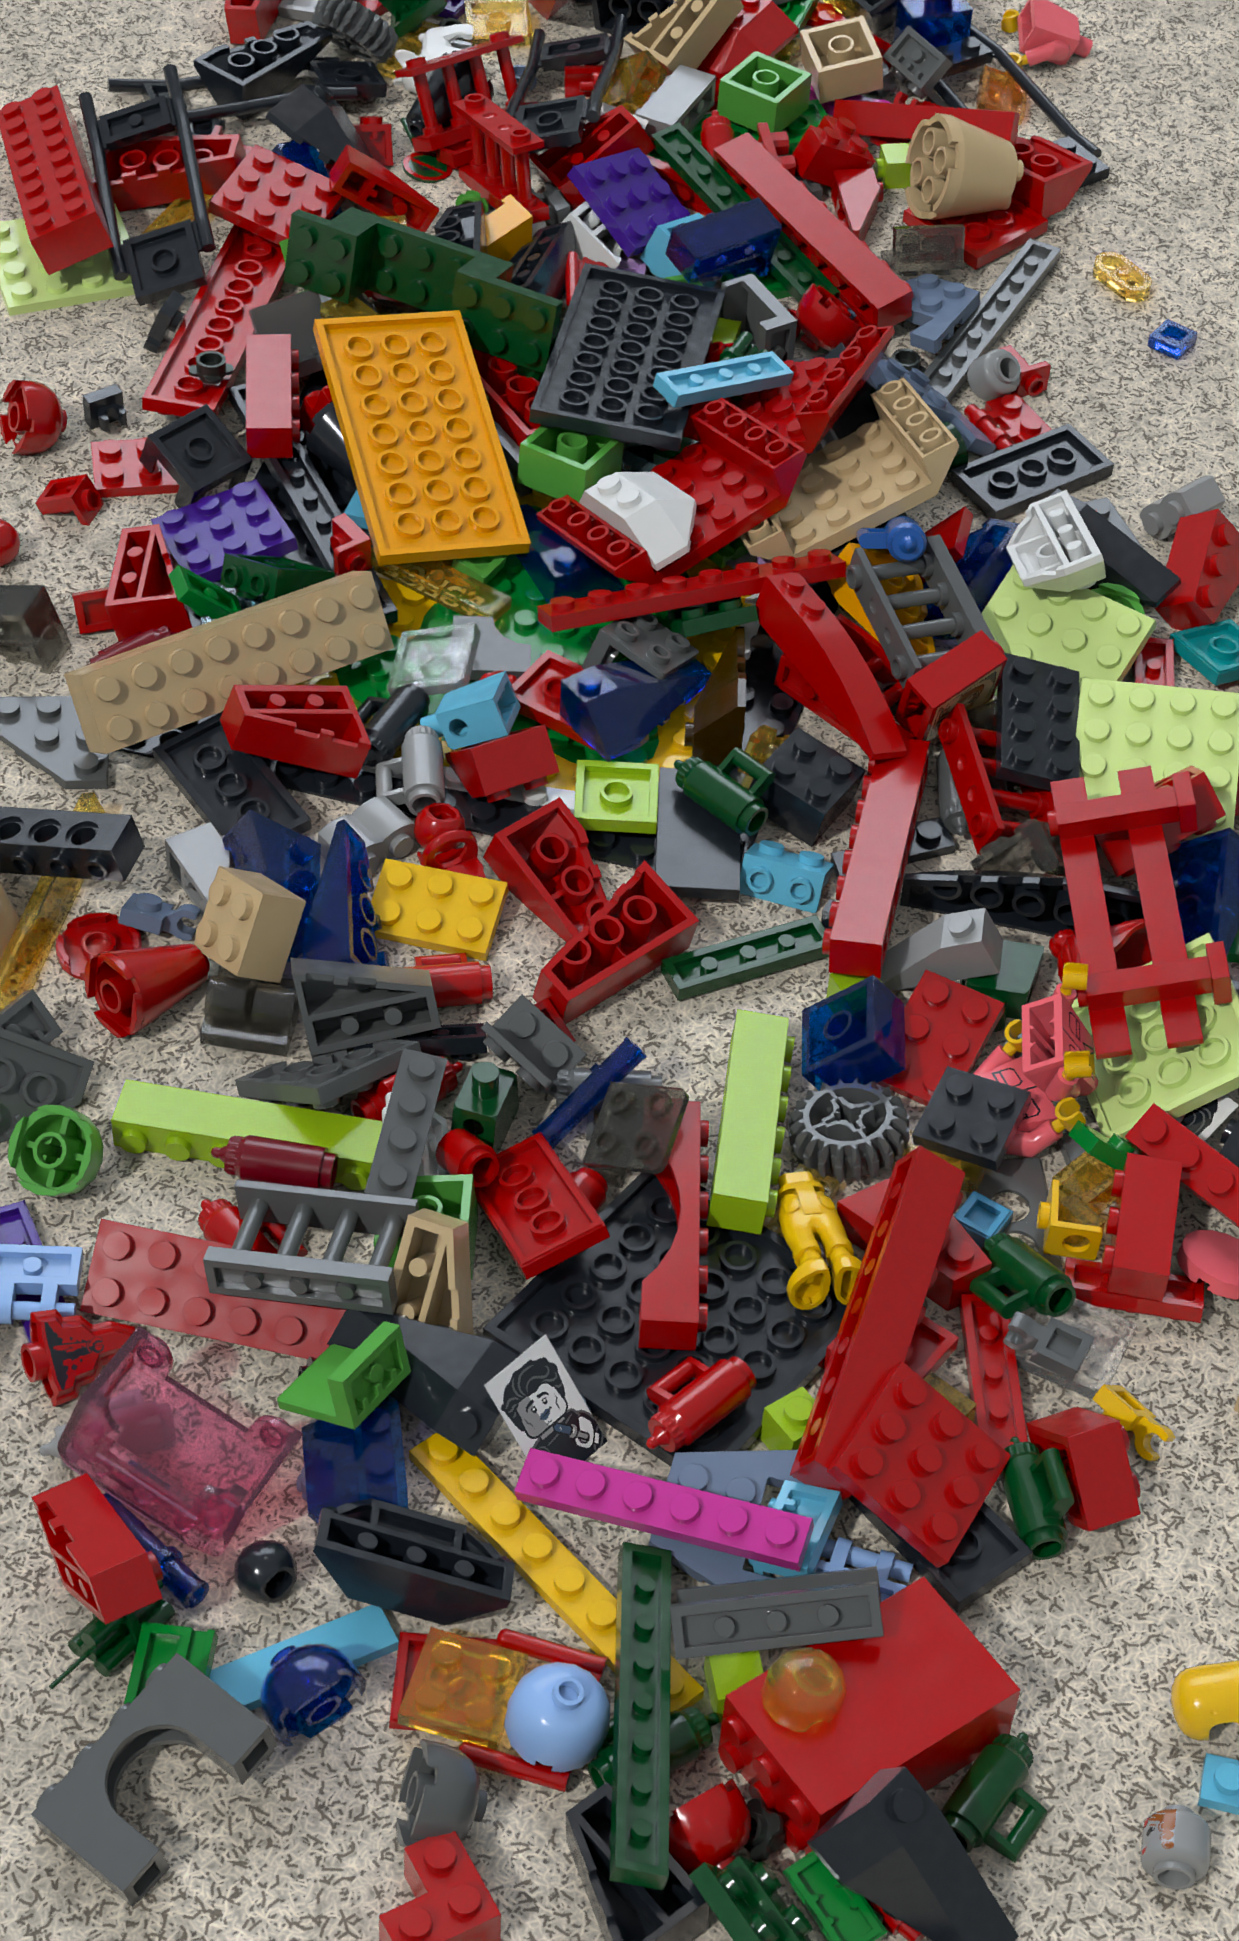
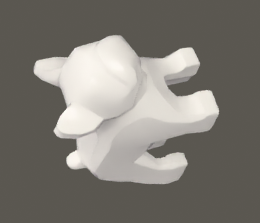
[393,24,473,94]

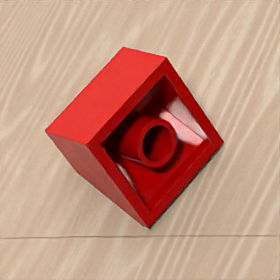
[445,724,560,803]

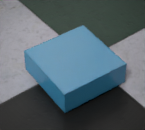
[954,1191,1013,1247]

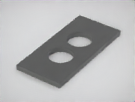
[960,1158,1063,1298]

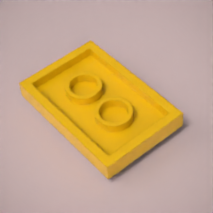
[362,858,509,961]

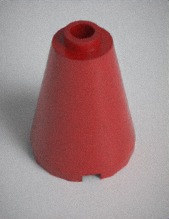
[84,943,210,1038]

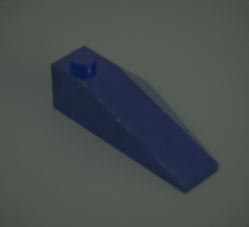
[301,819,390,966]
[1168,827,1239,957]

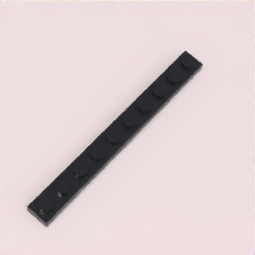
[228,383,398,625]

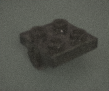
[199,968,300,1057]

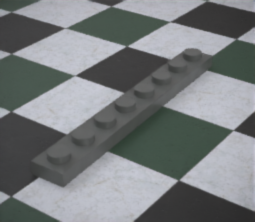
[923,238,1061,403]

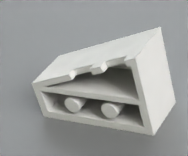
[562,201,622,269]

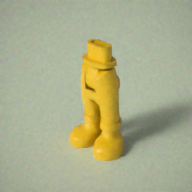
[777,1171,862,1310]

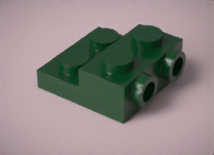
[220,553,335,603]
[655,597,759,637]
[689,1856,813,1941]

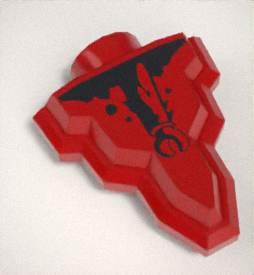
[21,1309,139,1407]

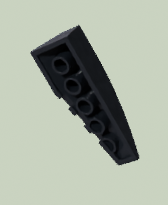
[900,870,1144,937]

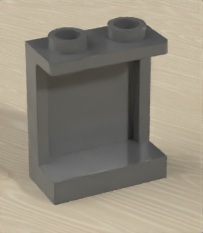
[720,273,797,361]

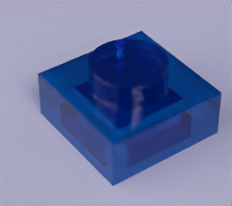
[1147,318,1198,360]

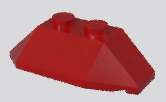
[696,0,799,79]

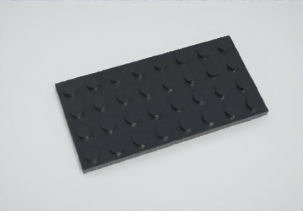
[529,263,726,452]

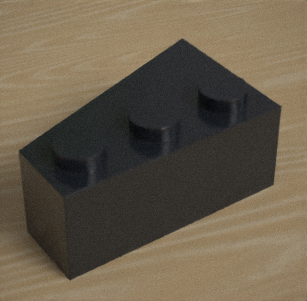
[565,1782,709,1941]

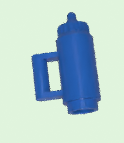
[856,516,927,562]

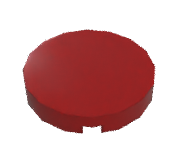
[56,912,142,980]

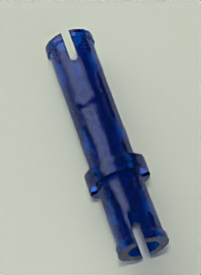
[531,1037,647,1150]
[103,1492,209,1609]

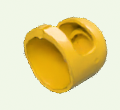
[1171,1660,1239,1741]

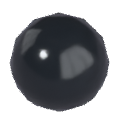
[234,1540,297,1603]

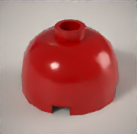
[796,283,867,352]
[0,379,67,455]
[669,1779,751,1875]

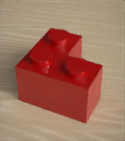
[792,115,876,187]
[1026,1407,1141,1532]
[379,1831,501,1941]

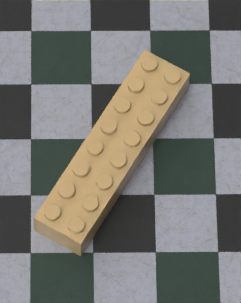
[64,571,394,754]

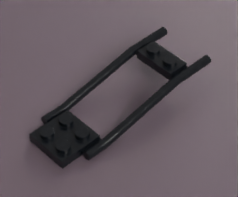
[505,14,627,154]
[891,19,1110,188]
[107,57,387,124]
[78,64,216,306]

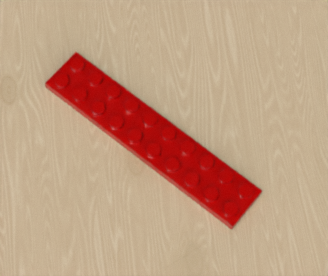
[142,224,285,417]

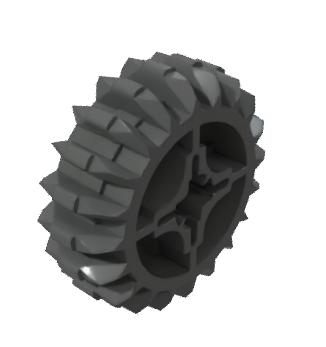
[312,0,399,65]
[788,1077,910,1184]

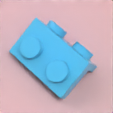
[740,840,834,913]

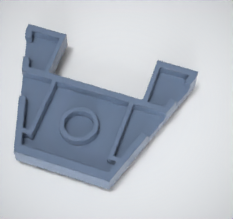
[842,274,980,354]
[870,358,997,456]
[648,1450,804,1585]

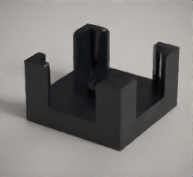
[139,404,253,508]

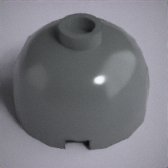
[396,1739,488,1847]

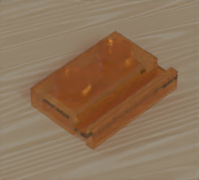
[976,65,1027,125]

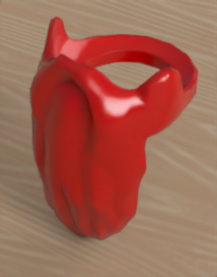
[417,830,486,878]

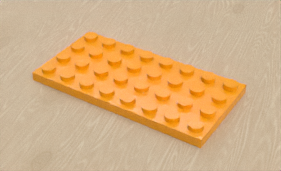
[313,310,531,566]

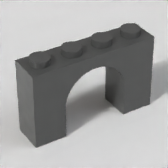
[31,1653,277,1907]

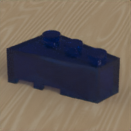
[665,197,782,283]
[222,810,321,963]

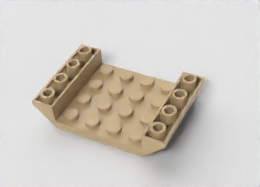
[739,377,959,560]

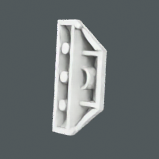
[579,472,697,571]
[1006,490,1106,592]

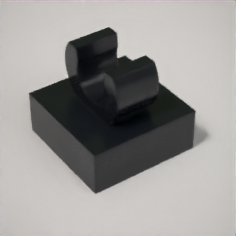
[82,384,127,432]

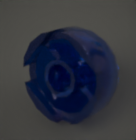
[260,1644,366,1747]

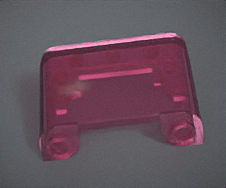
[57,1326,303,1557]

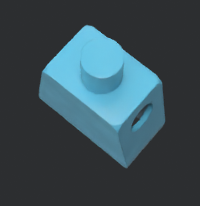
[420,671,521,750]

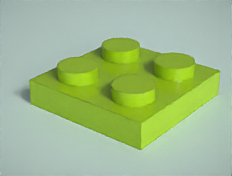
[574,760,659,834]

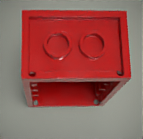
[718,1576,1021,1856]

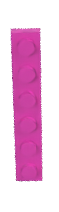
[514,1448,814,1572]

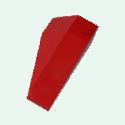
[483,797,609,943]

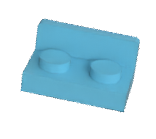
[748,1480,843,1578]

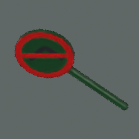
[400,117,453,183]

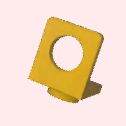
[1036,1179,1103,1260]

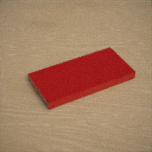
[475,1132,610,1280]

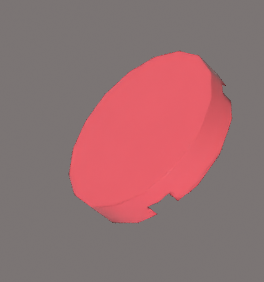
[1176,1230,1239,1300]

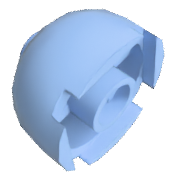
[504,1662,610,1773]

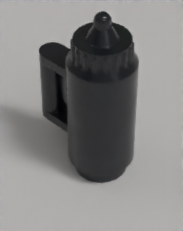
[357,684,430,767]

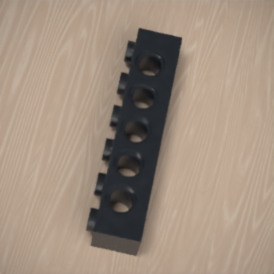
[0,806,145,882]

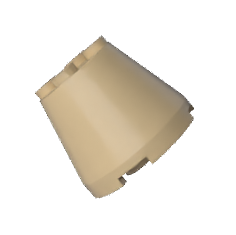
[905,113,1024,220]

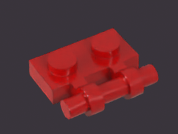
[964,392,1052,450]

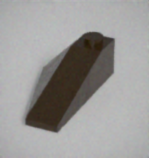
[684,626,746,765]

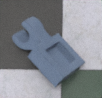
[118,893,201,940]

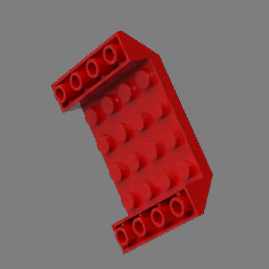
[684,325,895,454]
[536,397,807,585]

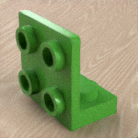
[277,1321,411,1430]

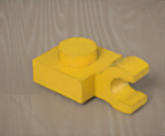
[1092,1384,1175,1461]

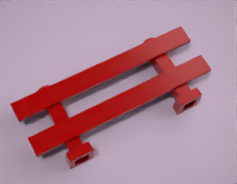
[1047,766,1232,1060]

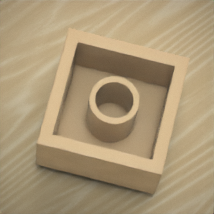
[800,16,883,104]
[194,866,306,983]

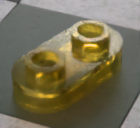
[1093,252,1152,302]

